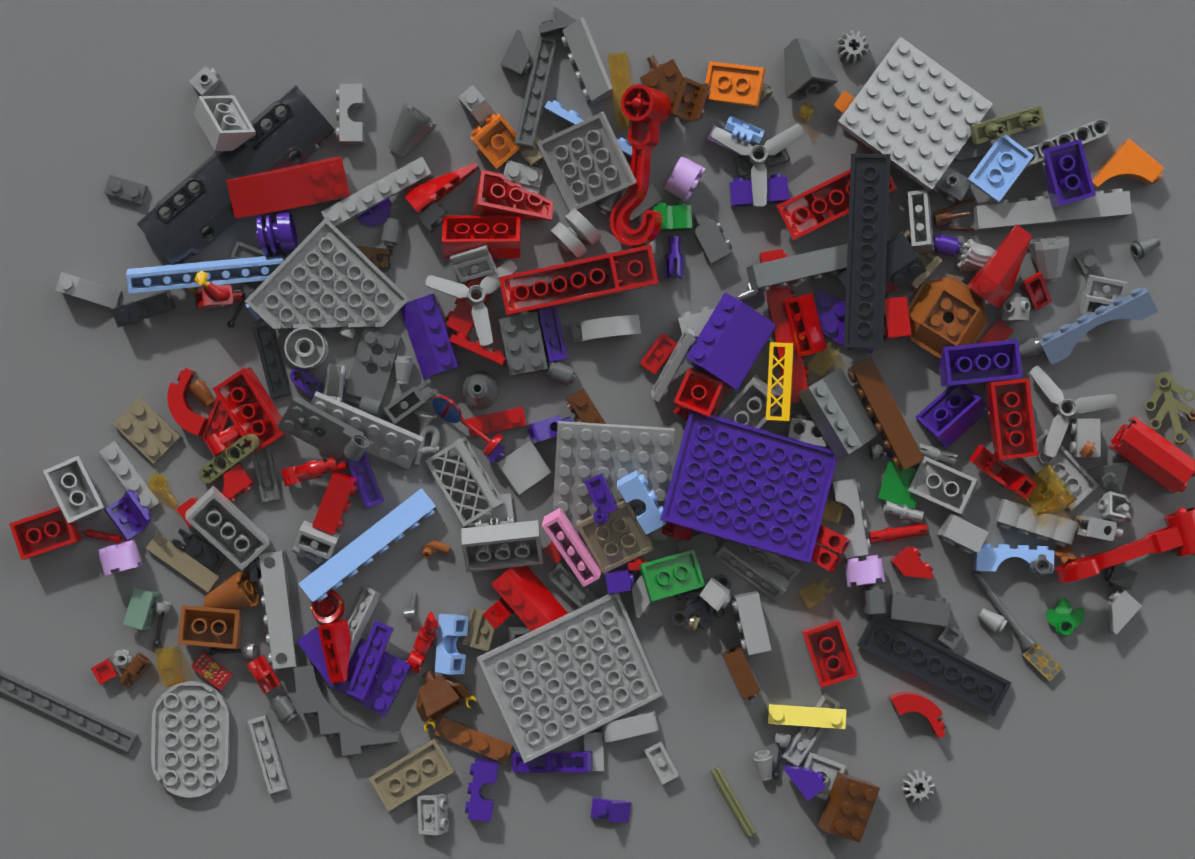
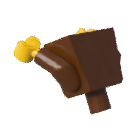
[416,671,477,732]

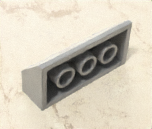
[561,17,613,104]

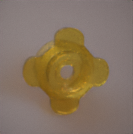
[799,102,815,123]

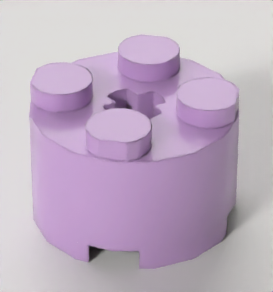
[664,157,705,202]
[98,540,143,576]
[844,555,886,587]

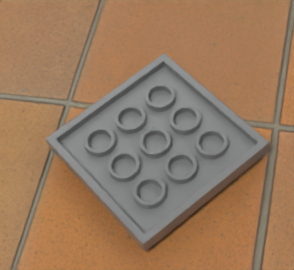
[537,111,637,212]

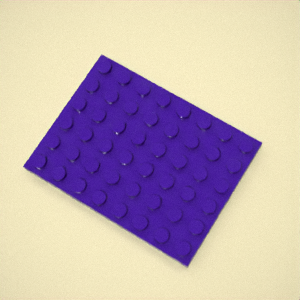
[660,410,837,564]

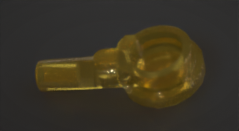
[148,473,178,508]

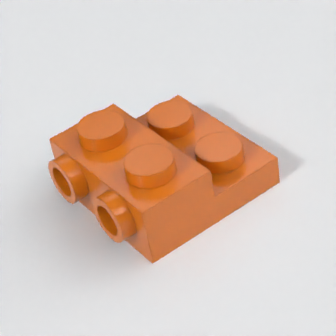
[470,113,520,169]

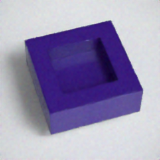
[487,443,506,463]

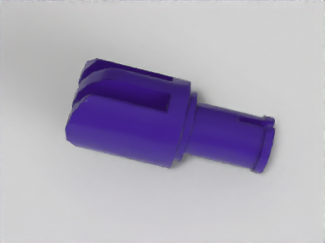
[664,236,684,279]

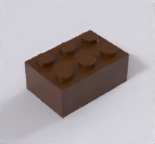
[818,772,880,843]

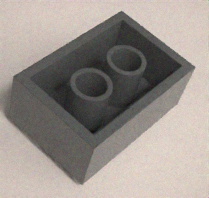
[499,312,548,377]

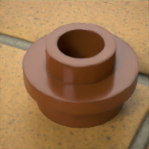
[1079,441,1097,459]

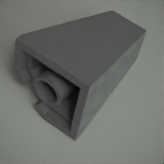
[784,38,838,100]

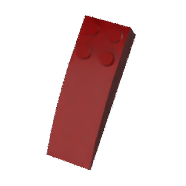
[226,156,350,218]
[776,169,897,241]

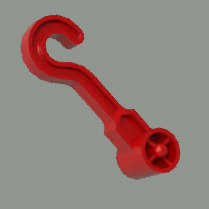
[610,84,672,247]
[1054,507,1195,583]

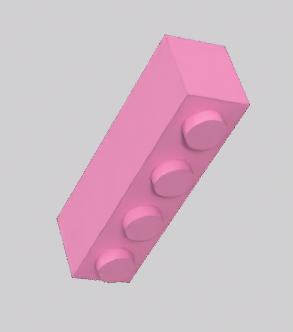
[542,508,601,587]

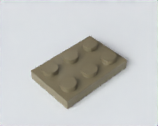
[113,397,182,464]

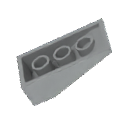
[718,374,783,429]

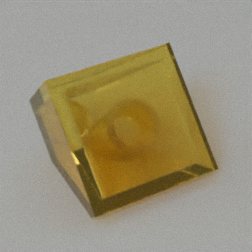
[1027,464,1077,516]

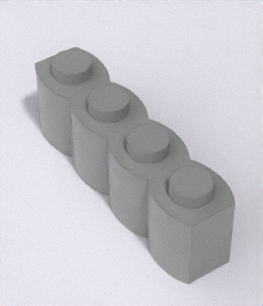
[995,499,1078,547]

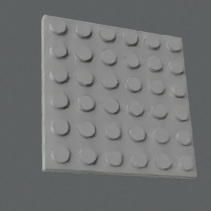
[836,36,993,192]
[553,421,675,540]

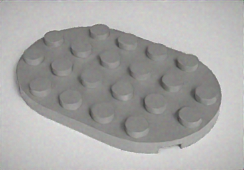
[151,681,230,798]

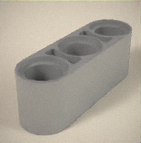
[601,710,659,742]

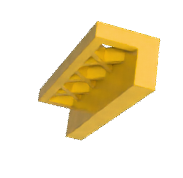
[766,342,794,422]

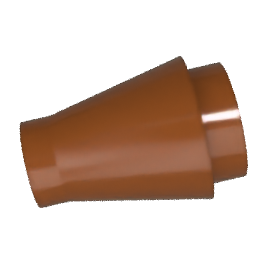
[188,378,215,407]

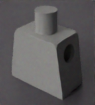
[1074,515,1123,541]

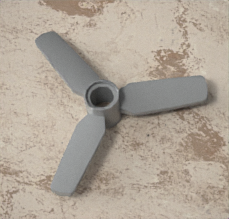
[711,124,804,207]
[425,260,517,347]
[1029,366,1117,457]

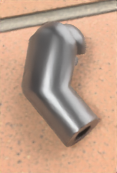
[738,282,759,302]

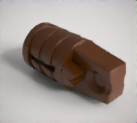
[119,652,152,688]

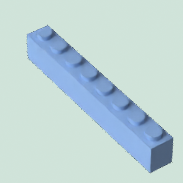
[126,254,284,293]
[299,488,436,602]

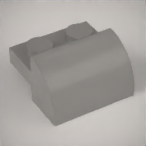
[1080,275,1128,322]

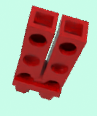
[811,525,851,573]

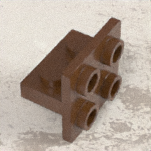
[670,77,711,123]

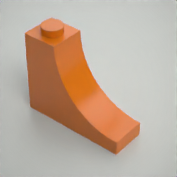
[1092,139,1164,189]

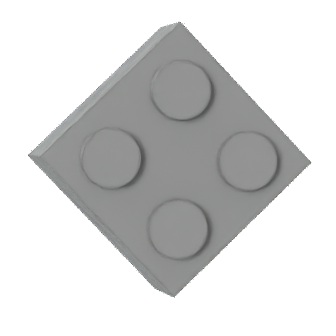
[937,514,989,554]

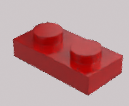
[639,333,677,375]

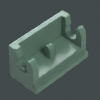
[123,587,161,630]

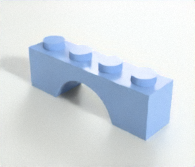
[973,543,1054,574]

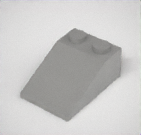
[908,456,979,517]

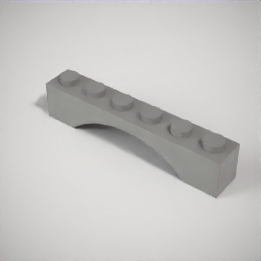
[321,157,433,229]

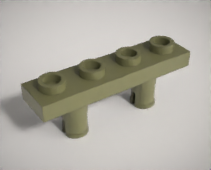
[970,106,1045,144]

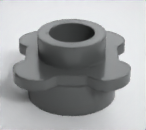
[1030,554,1053,577]

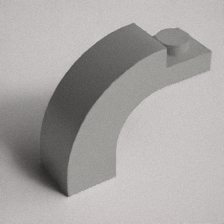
[570,315,641,343]

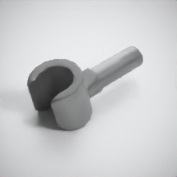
[404,593,417,620]

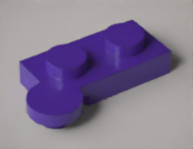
[584,473,619,524]

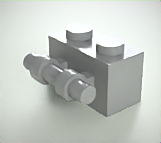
[292,520,340,565]

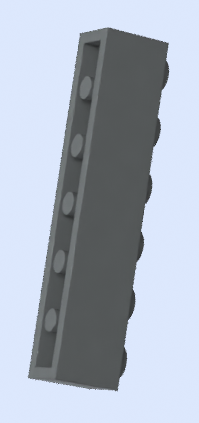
[746,244,848,292]

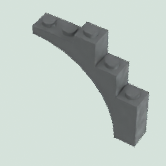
[294,664,401,758]

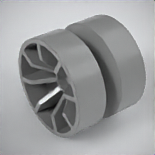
[550,208,601,260]
[284,327,329,369]

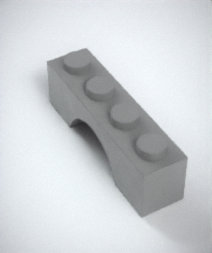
[831,478,871,558]

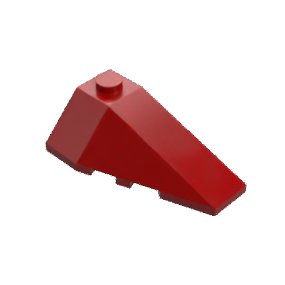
[405,163,479,214]
[472,170,554,221]
[968,224,1032,309]

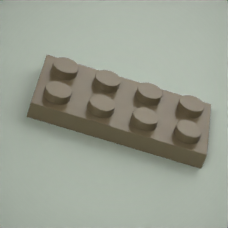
[369,738,455,812]

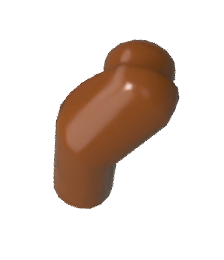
[422,541,450,558]

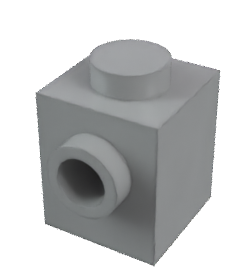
[189,66,222,96]

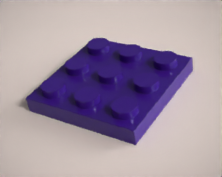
[334,638,412,717]

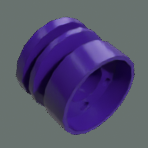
[256,211,298,257]

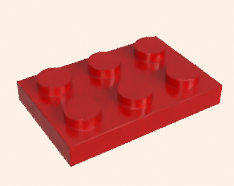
[449,333,507,366]

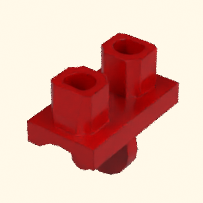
[246,654,281,694]

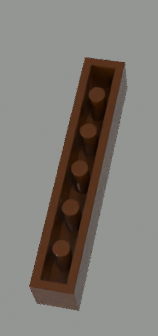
[848,356,925,471]

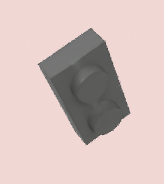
[104,175,148,204]

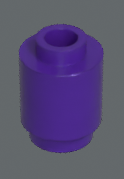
[933,234,961,257]

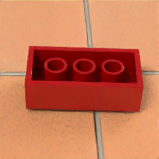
[442,215,521,259]
[986,378,1038,460]

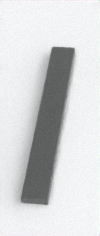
[0,669,138,753]

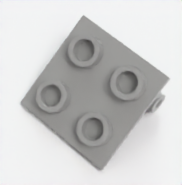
[473,493,514,527]

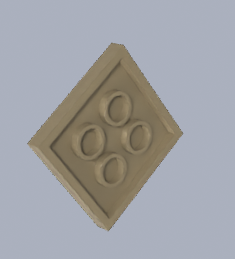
[576,500,655,574]

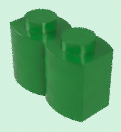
[652,202,692,232]

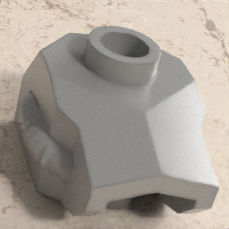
[1098,491,1131,523]

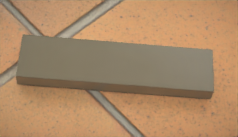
[146,532,220,592]

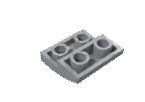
[497,441,552,495]

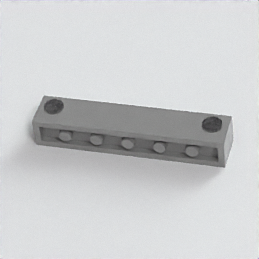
[257,550,299,669]

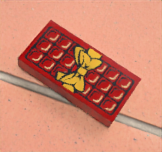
[191,651,234,690]

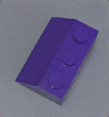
[915,384,988,449]

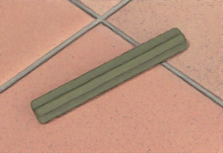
[710,767,756,837]

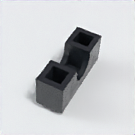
[111,290,176,328]

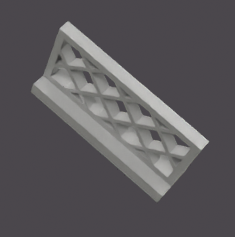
[425,437,504,527]

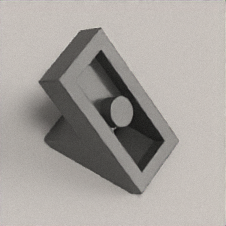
[538,7,577,36]

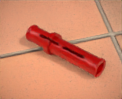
[868,523,928,544]

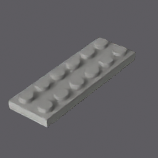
[302,391,423,469]

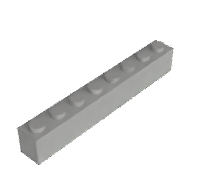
[973,188,1132,231]

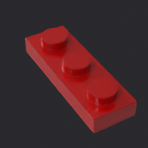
[466,407,526,437]

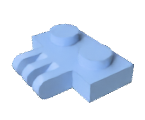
[724,115,765,144]

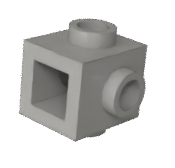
[1001,293,1031,322]

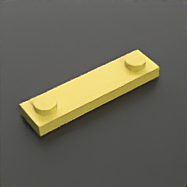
[768,704,847,729]

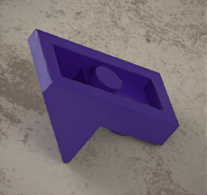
[591,797,631,823]

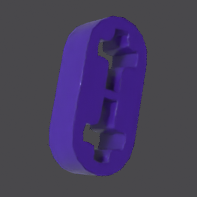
[290,367,323,397]

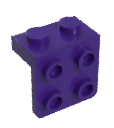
[104,490,151,541]

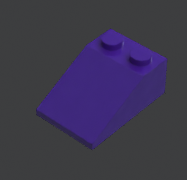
[1043,139,1096,208]

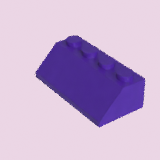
[400,293,460,379]
[939,339,1023,387]

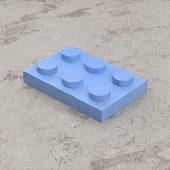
[967,134,1034,203]

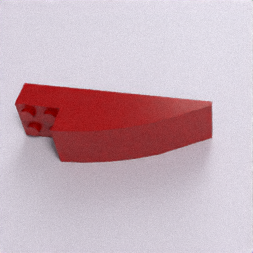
[499,245,660,315]

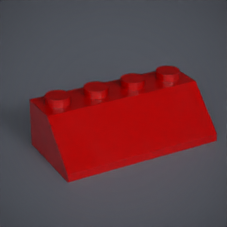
[212,367,289,454]
[491,566,569,631]

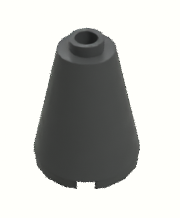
[388,103,437,159]
[461,371,499,409]

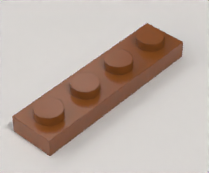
[434,716,513,764]

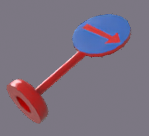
[432,396,504,457]

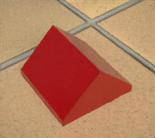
[673,368,724,418]

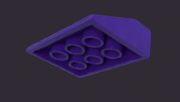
[686,292,777,391]

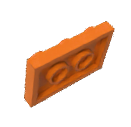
[705,61,766,107]

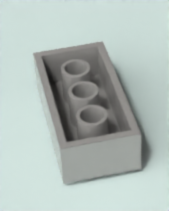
[186,486,270,570]
[461,520,543,572]

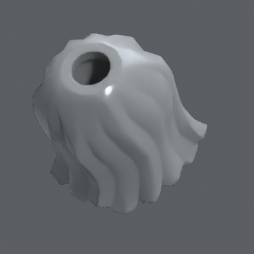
[957,239,995,273]

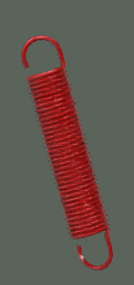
[79,529,127,544]

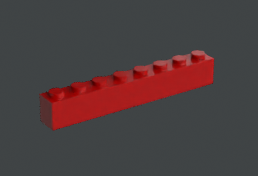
[759,249,810,404]

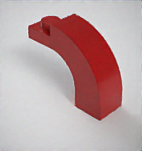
[167,368,208,436]
[969,445,1037,500]

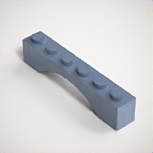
[1039,287,1158,365]

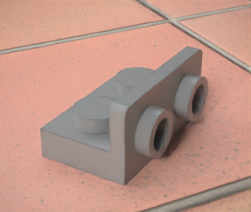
[417,793,449,835]

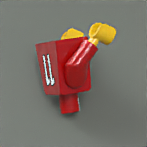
[187,271,242,310]

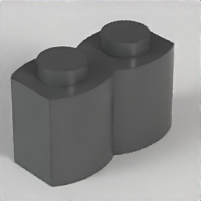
[862,584,886,614]

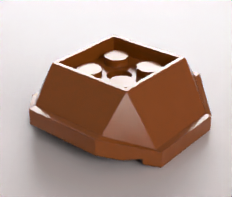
[908,276,988,360]

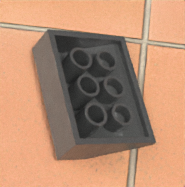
[798,367,878,460]

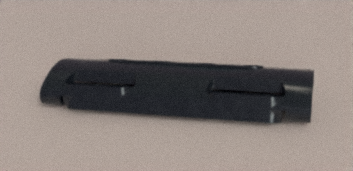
[137,85,335,265]

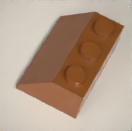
[178,605,242,649]

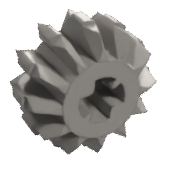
[836,30,870,64]
[901,770,935,804]

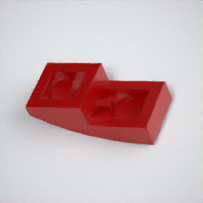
[482,597,514,629]

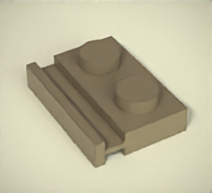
[462,607,495,651]

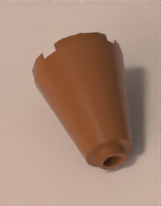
[203,570,260,609]

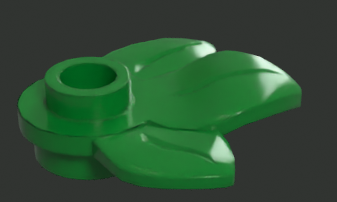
[1046,598,1085,637]

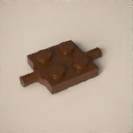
[640,55,683,107]

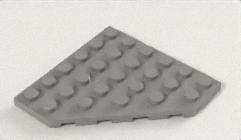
[245,218,409,329]

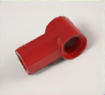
[204,425,242,457]

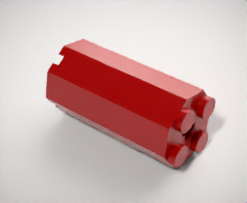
[1109,417,1195,494]

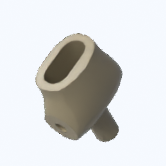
[519,137,545,167]

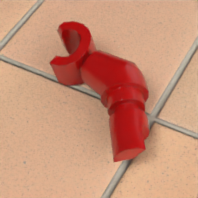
[281,457,346,487]
[406,612,439,673]

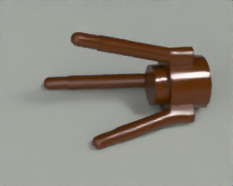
[934,198,975,231]

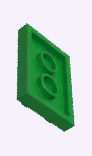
[639,549,705,602]

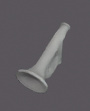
[413,411,440,465]

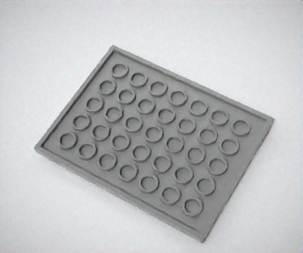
[477,592,663,763]

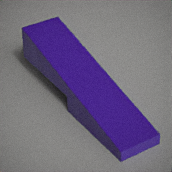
[512,751,593,773]

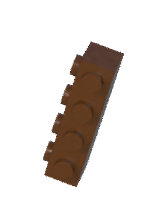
[567,388,606,424]

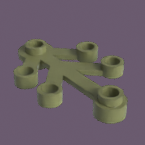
[1144,372,1195,445]

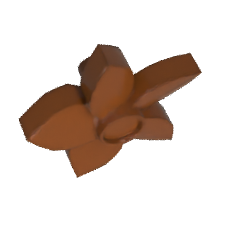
[1054,545,1076,565]

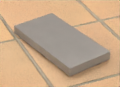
[1021,429,1099,511]

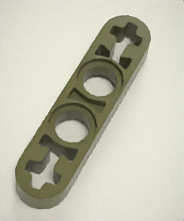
[199,434,260,483]

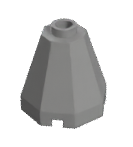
[1028,236,1069,282]

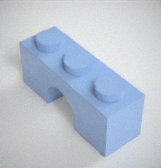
[617,470,667,535]
[435,614,469,675]

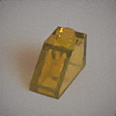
[155,645,184,686]

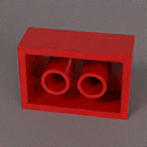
[9,507,82,560]
[801,619,858,688]

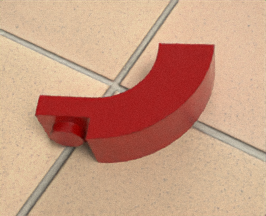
[888,692,946,738]

